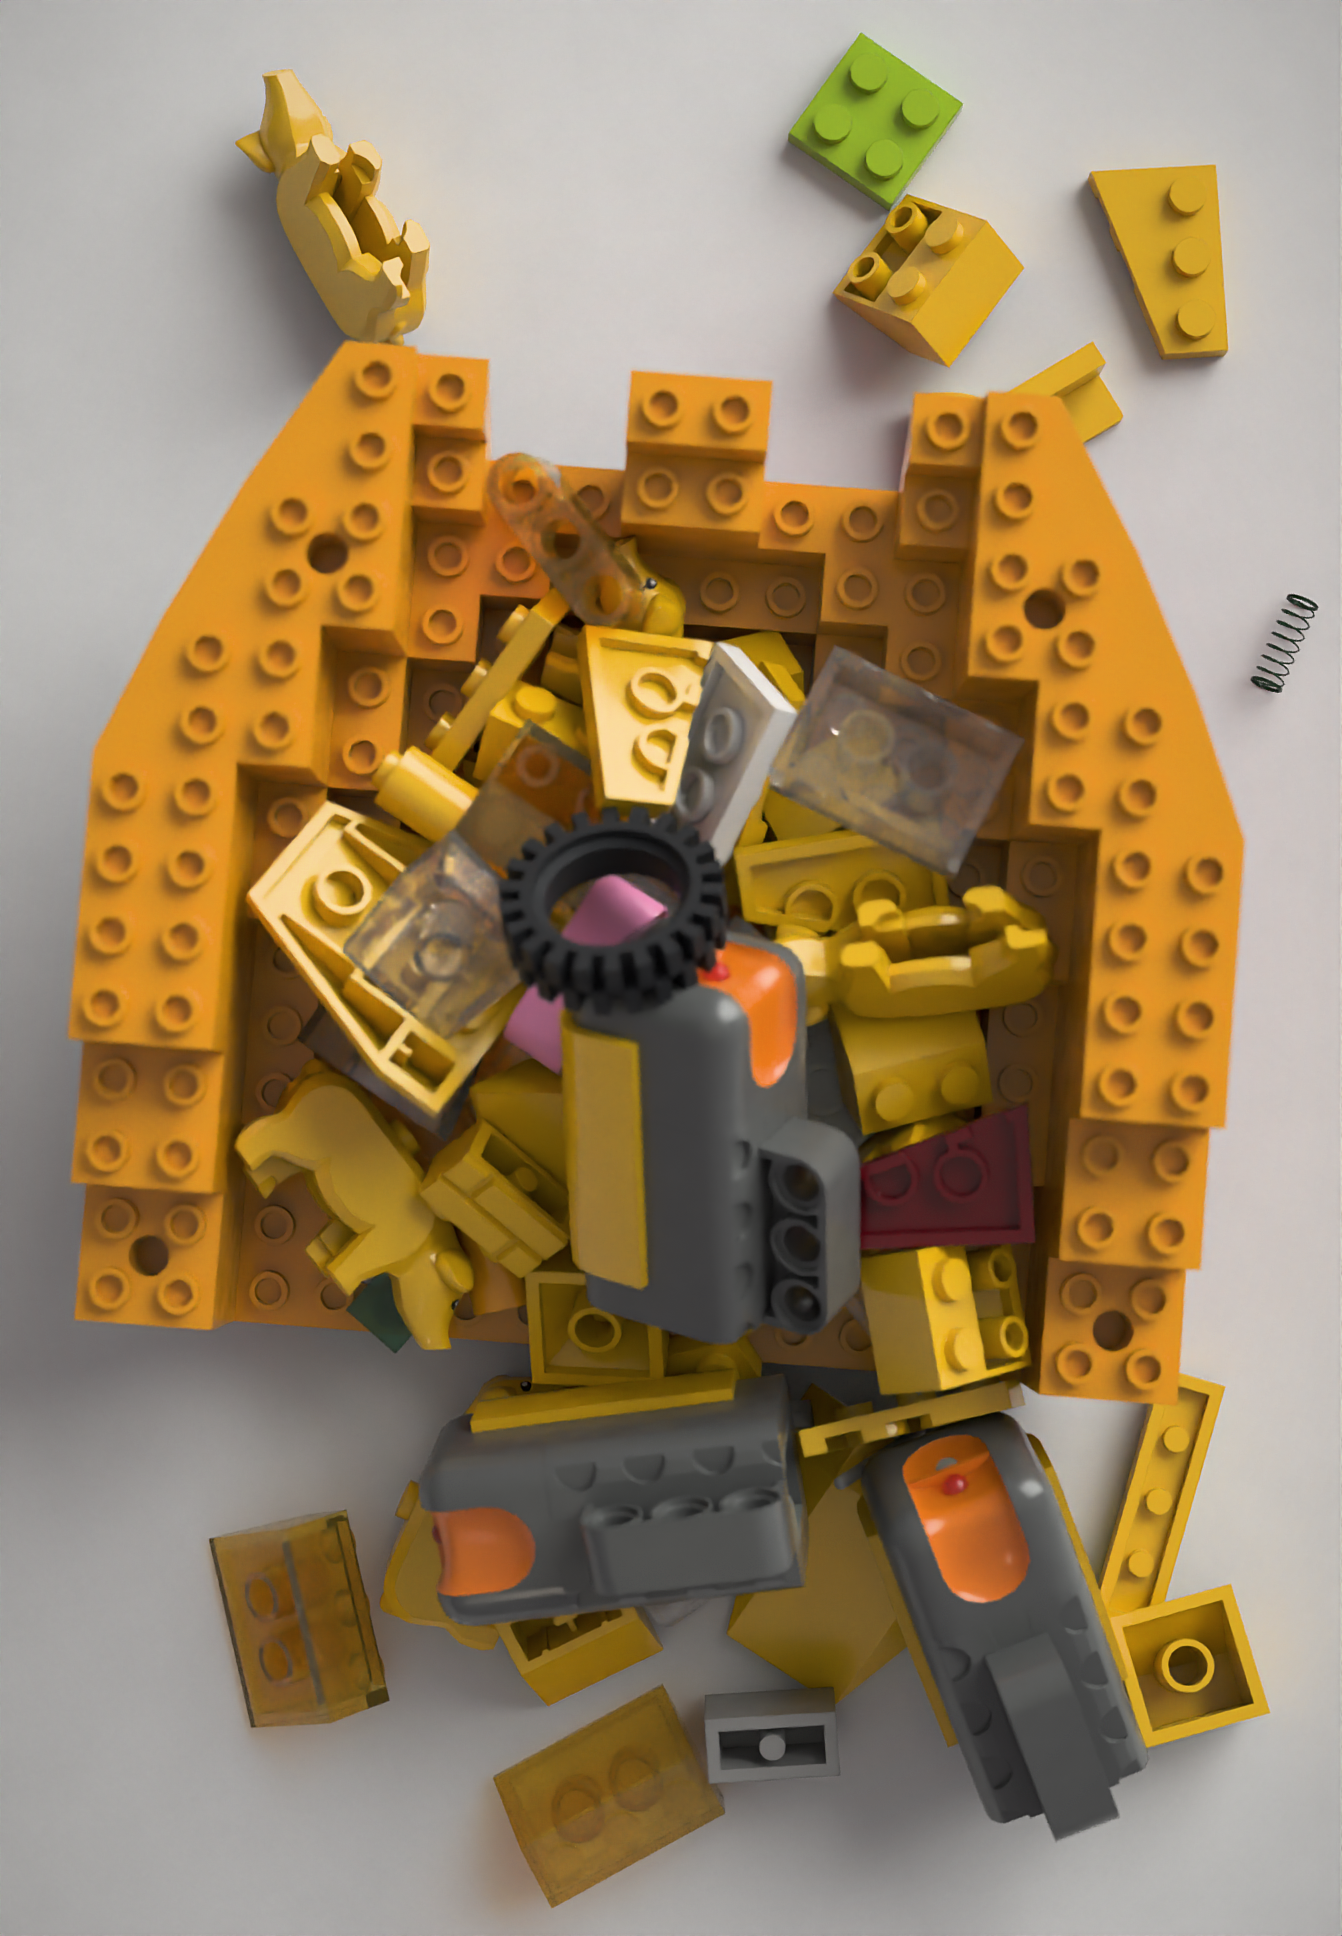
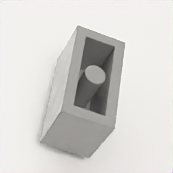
[704,1687,840,1784]

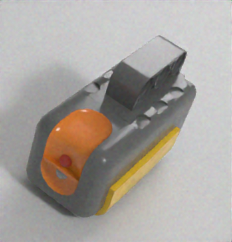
[559,917,860,1344]
[419,1368,809,1626]
[857,1411,1149,1842]

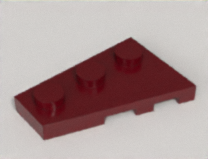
[860,1100,1036,1249]

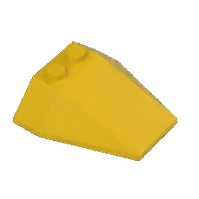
[245,801,575,1118]
[726,1383,907,1705]

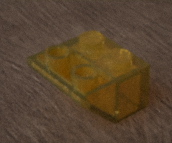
[450,718,630,916]

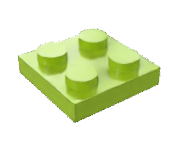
[788,33,963,212]

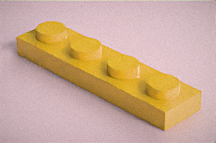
[1098,1372,1225,1617]

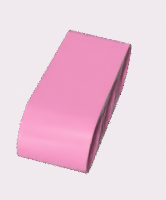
[504,875,669,1077]

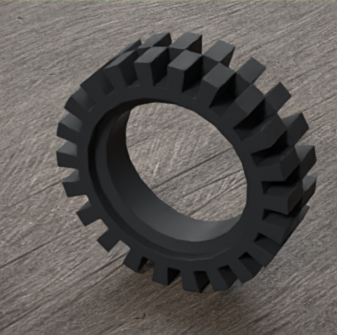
[498,806,729,1016]

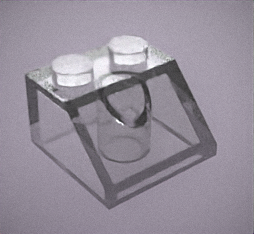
[342,830,521,1040]

